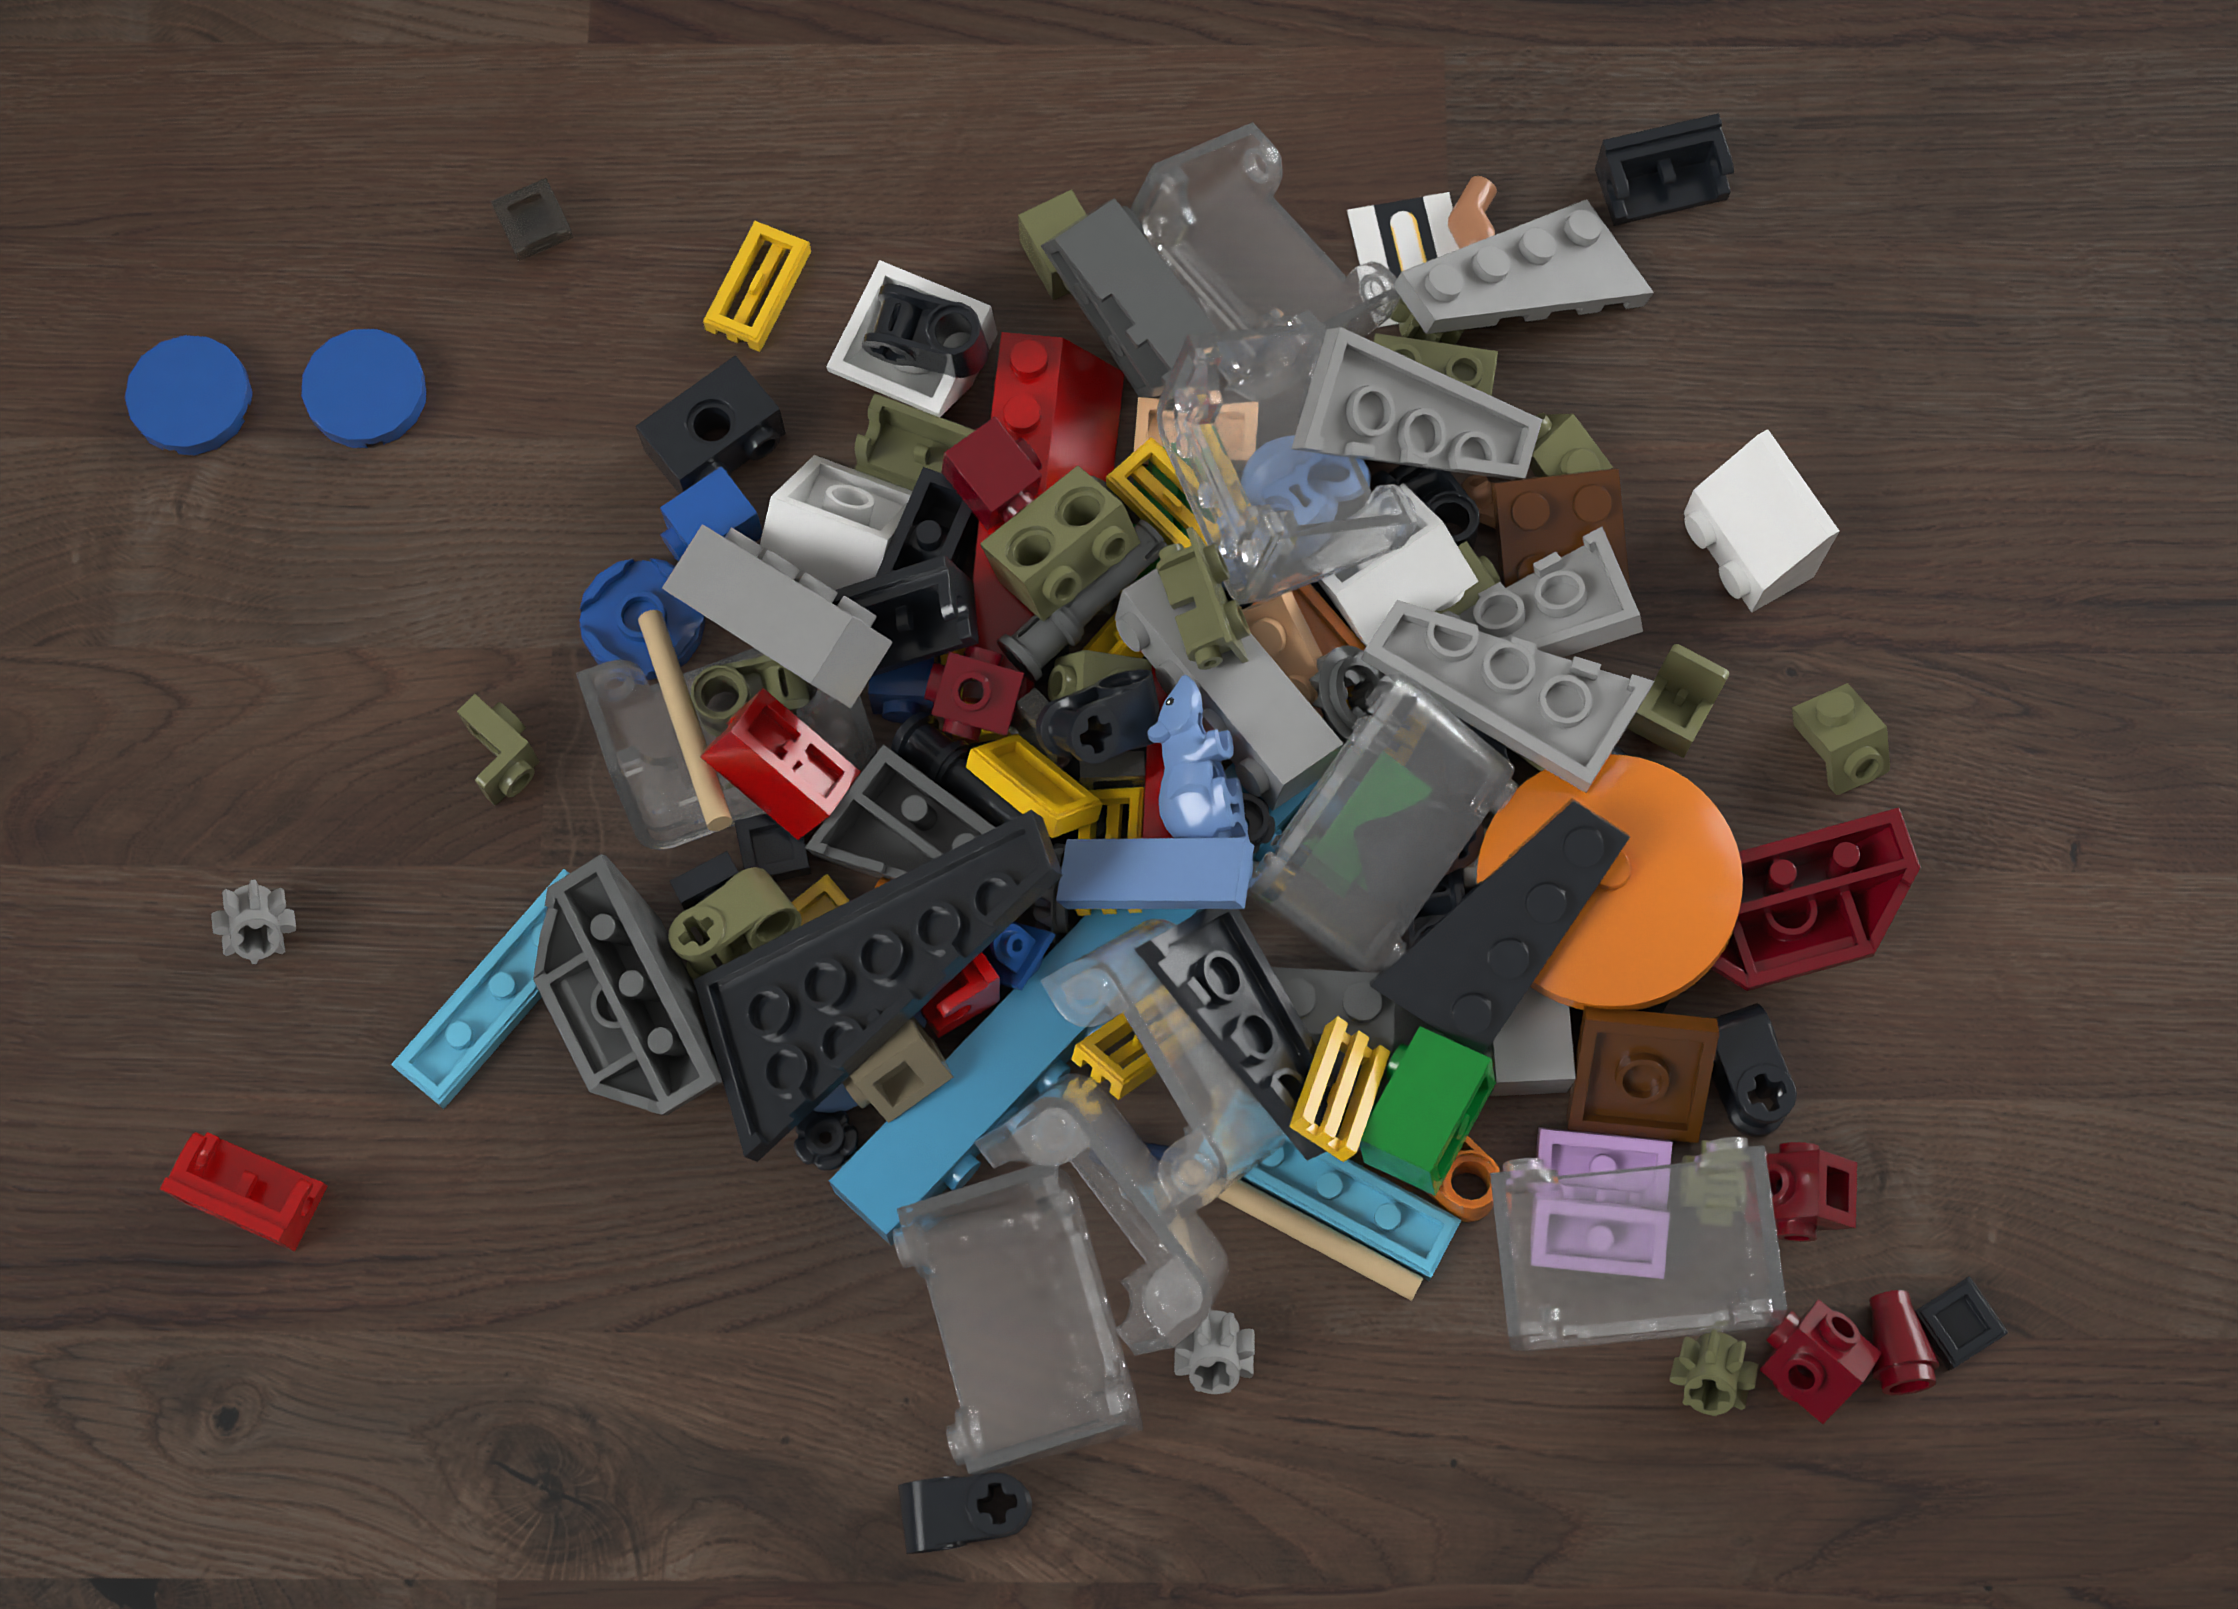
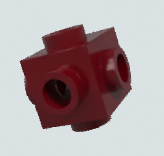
[924,646,1025,741]
[1750,1142,1857,1242]
[1759,1299,1882,1424]

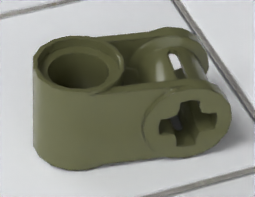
[691,654,819,737]
[668,867,802,981]

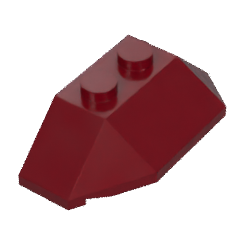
[1710,807,1921,991]

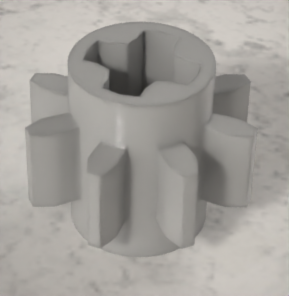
[211,880,296,964]
[1174,1310,1255,1394]

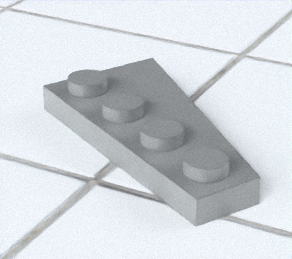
[1393,199,1654,334]
[1291,327,1542,480]
[1384,527,1643,710]
[1361,600,1654,793]

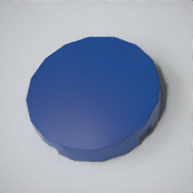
[302,329,427,448]
[125,335,253,455]
[579,558,706,681]

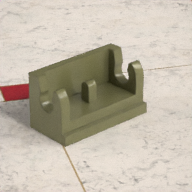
[855,394,975,491]

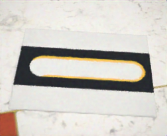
[1347,192,1459,328]

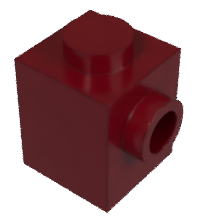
[941,417,1042,531]

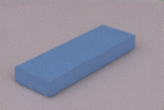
[1056,838,1254,909]

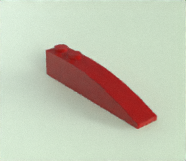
[962,332,1124,708]

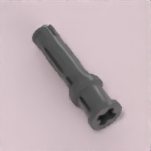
[997,520,1168,683]

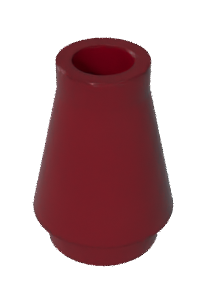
[1869,1290,1940,1395]

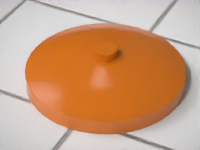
[1477,754,1743,1010]

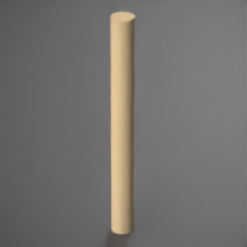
[638,610,733,831]
[1177,1153,1424,1301]

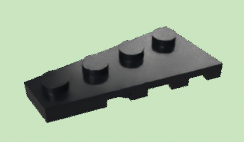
[1370,798,1630,1055]
[1134,909,1349,1161]

